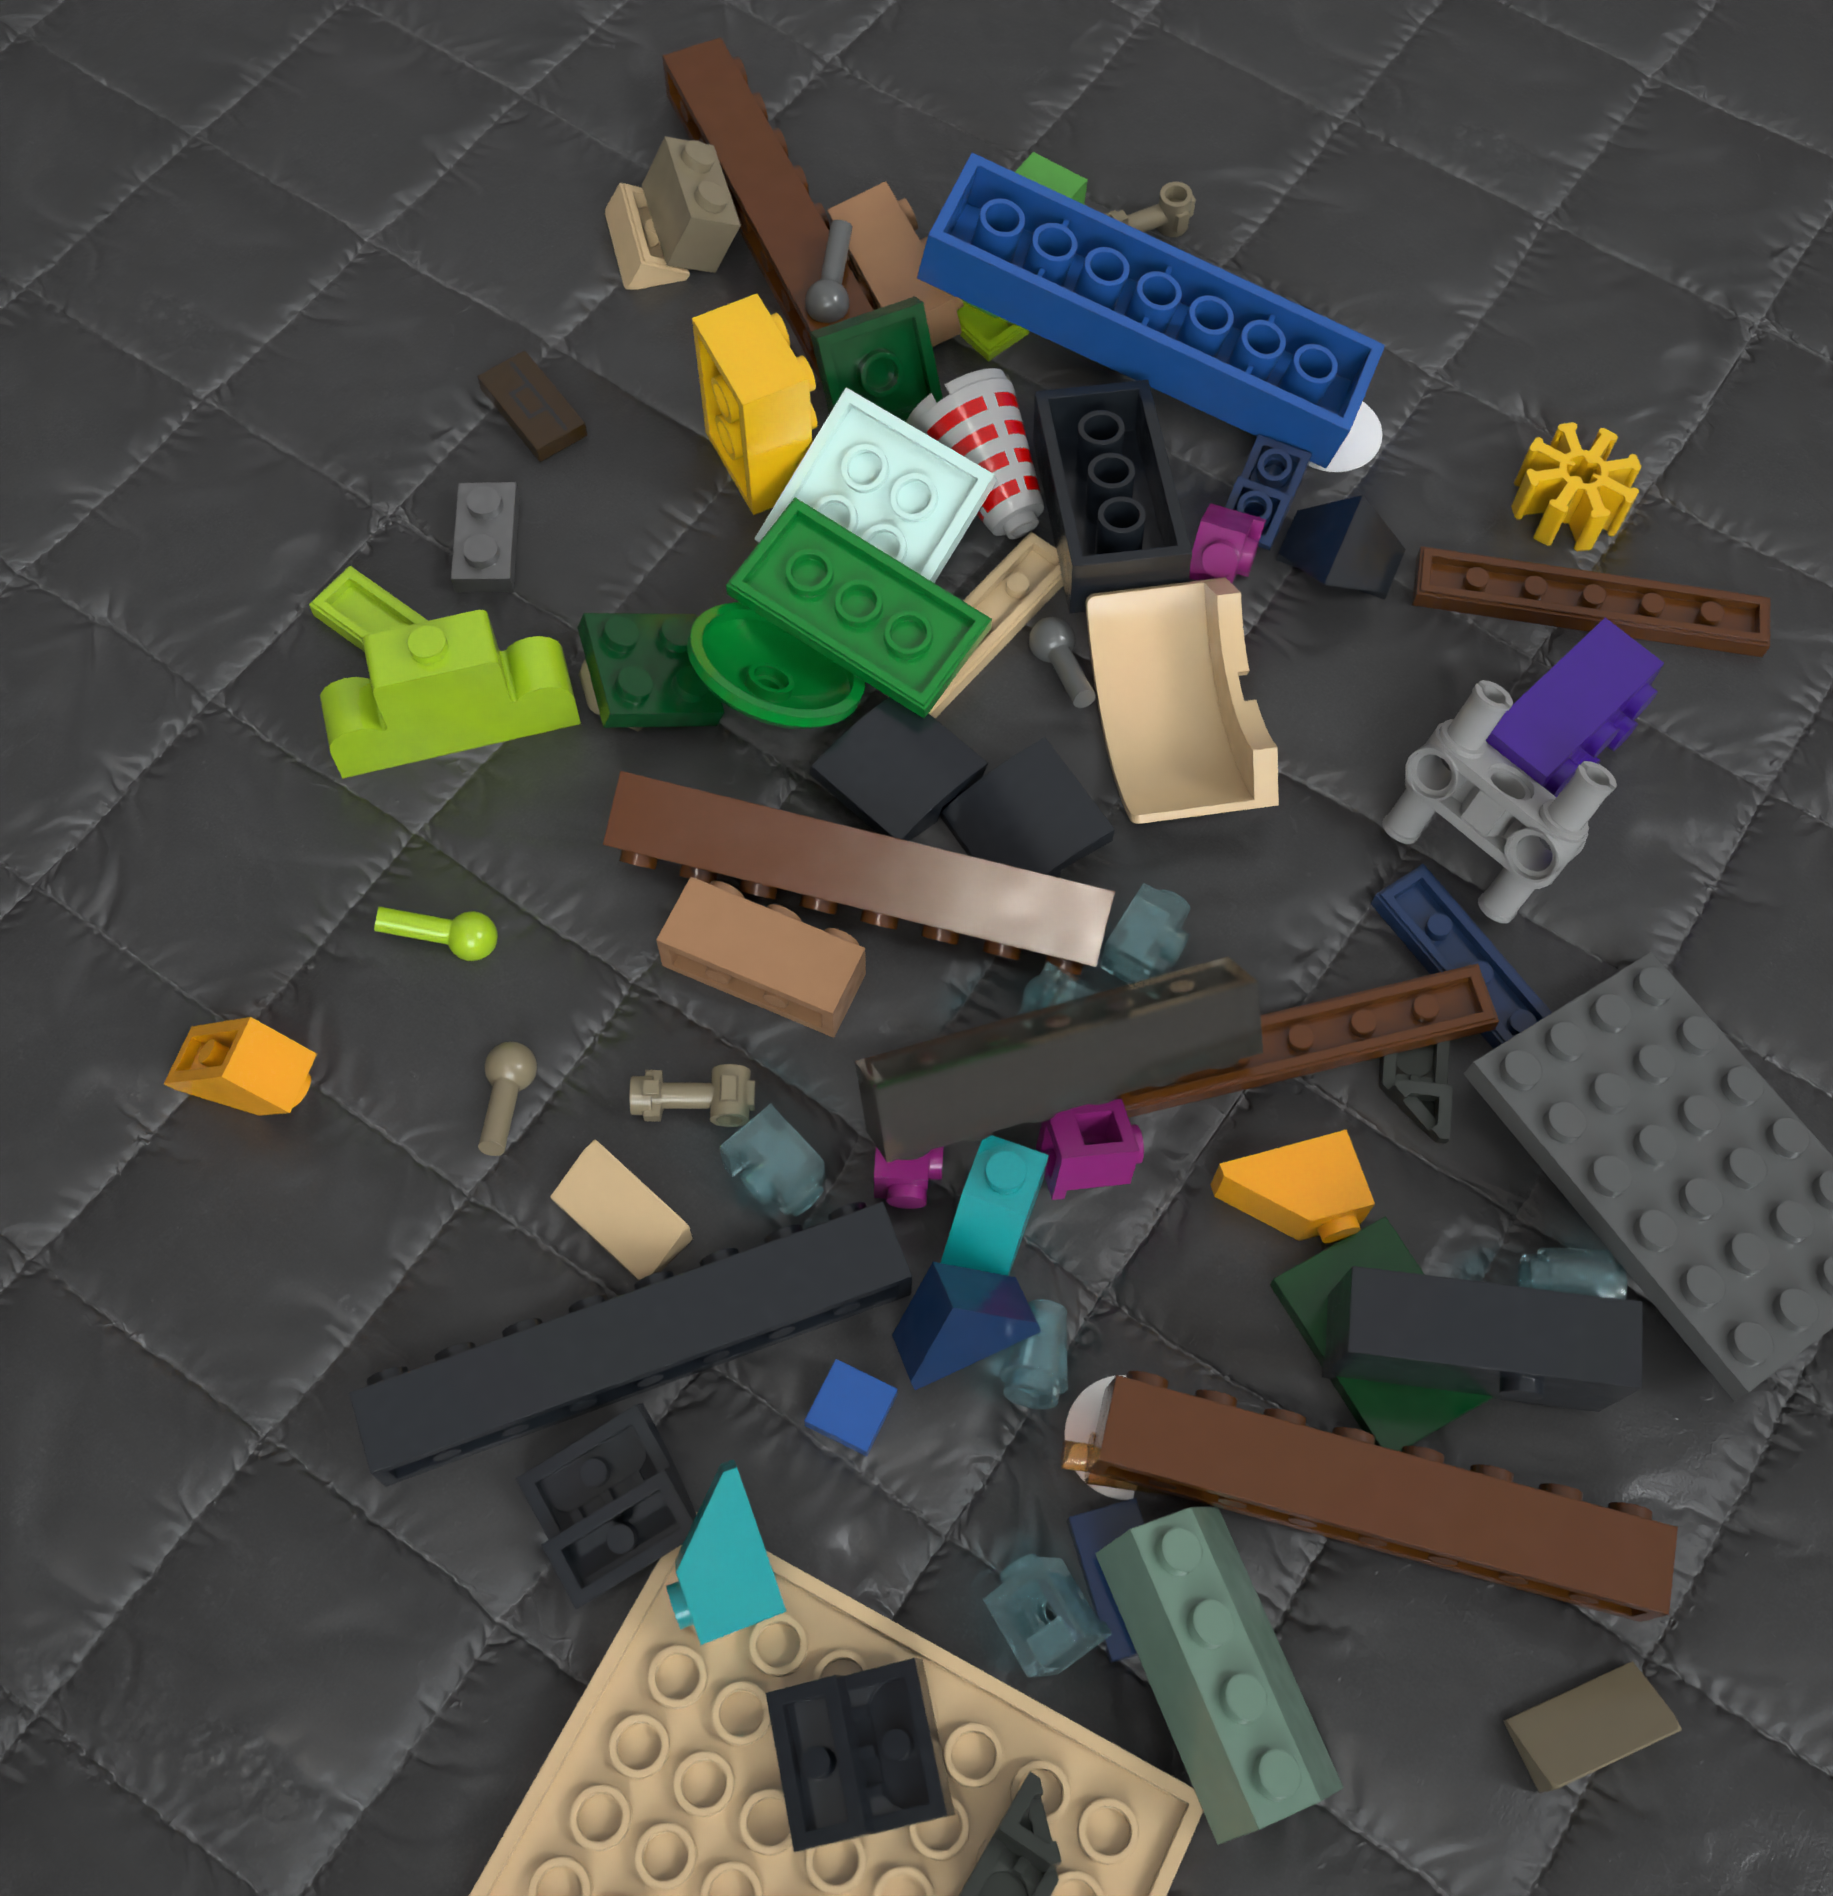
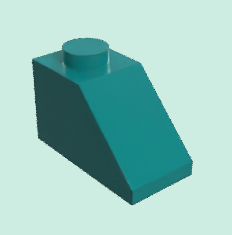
[941,1133,1049,1276]
[666,1459,787,1645]

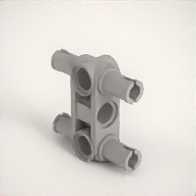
[1382,680,1617,923]

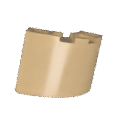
[1086,577,1279,824]

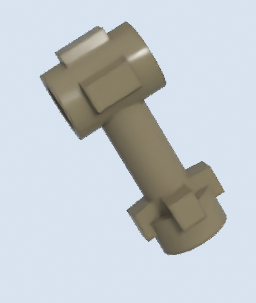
[1105,182,1196,237]
[629,1064,756,1127]

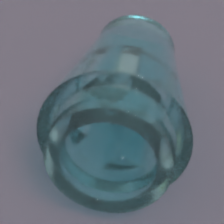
[1000,1299,1068,1409]

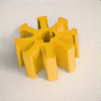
[1511,422,1641,551]

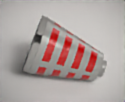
[906,368,1044,539]

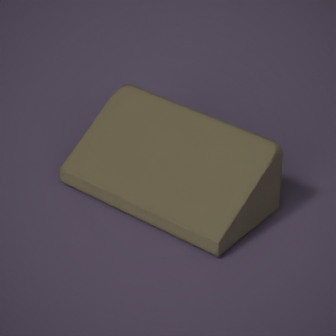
[1503,1661,1682,1793]

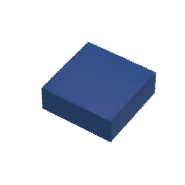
[804,1359,898,1457]

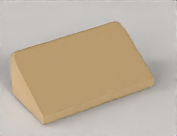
[605,183,690,290]
[550,1139,693,1281]

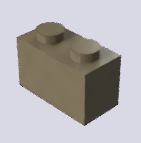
[641,136,741,273]

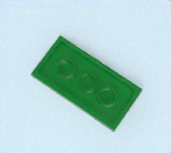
[726,497,992,719]

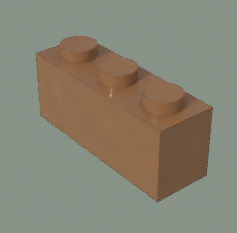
[827,181,964,347]
[656,877,866,1038]

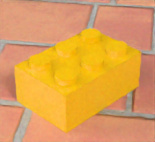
[692,293,818,515]

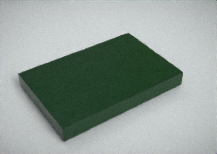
[1270,1216,1493,1452]

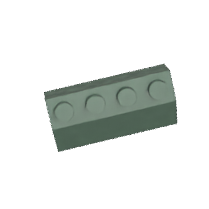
[1095,1507,1344,1845]

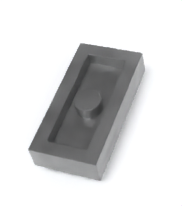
[451,482,520,592]

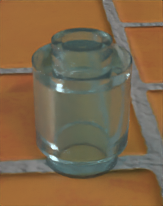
[1518,1247,1627,1299]

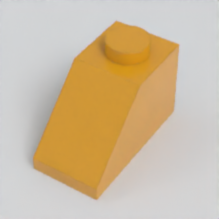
[164,1017,317,1116]
[1210,1129,1375,1243]

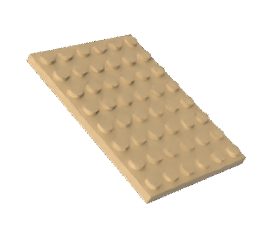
[469,1511,1203,1896]

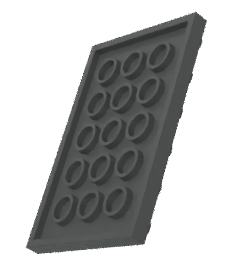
[1463,952,1833,1402]

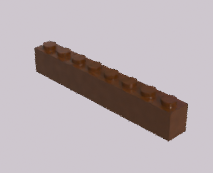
[662,37,874,384]
[603,771,1115,976]
[1087,1371,1678,1622]

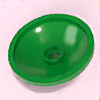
[687,602,865,729]

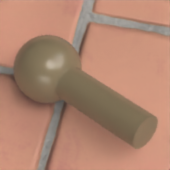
[478,1041,537,1156]

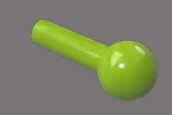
[374,906,498,961]

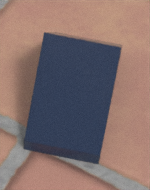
[892,1262,1041,1391]

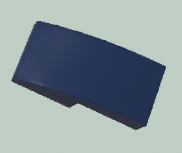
[1225,434,1312,551]

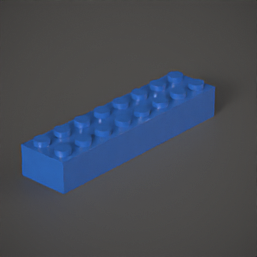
[917,153,1385,468]

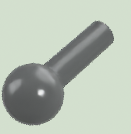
[805,220,853,323]
[1029,617,1096,708]

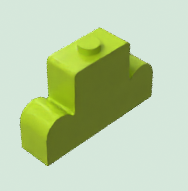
[320,610,581,779]

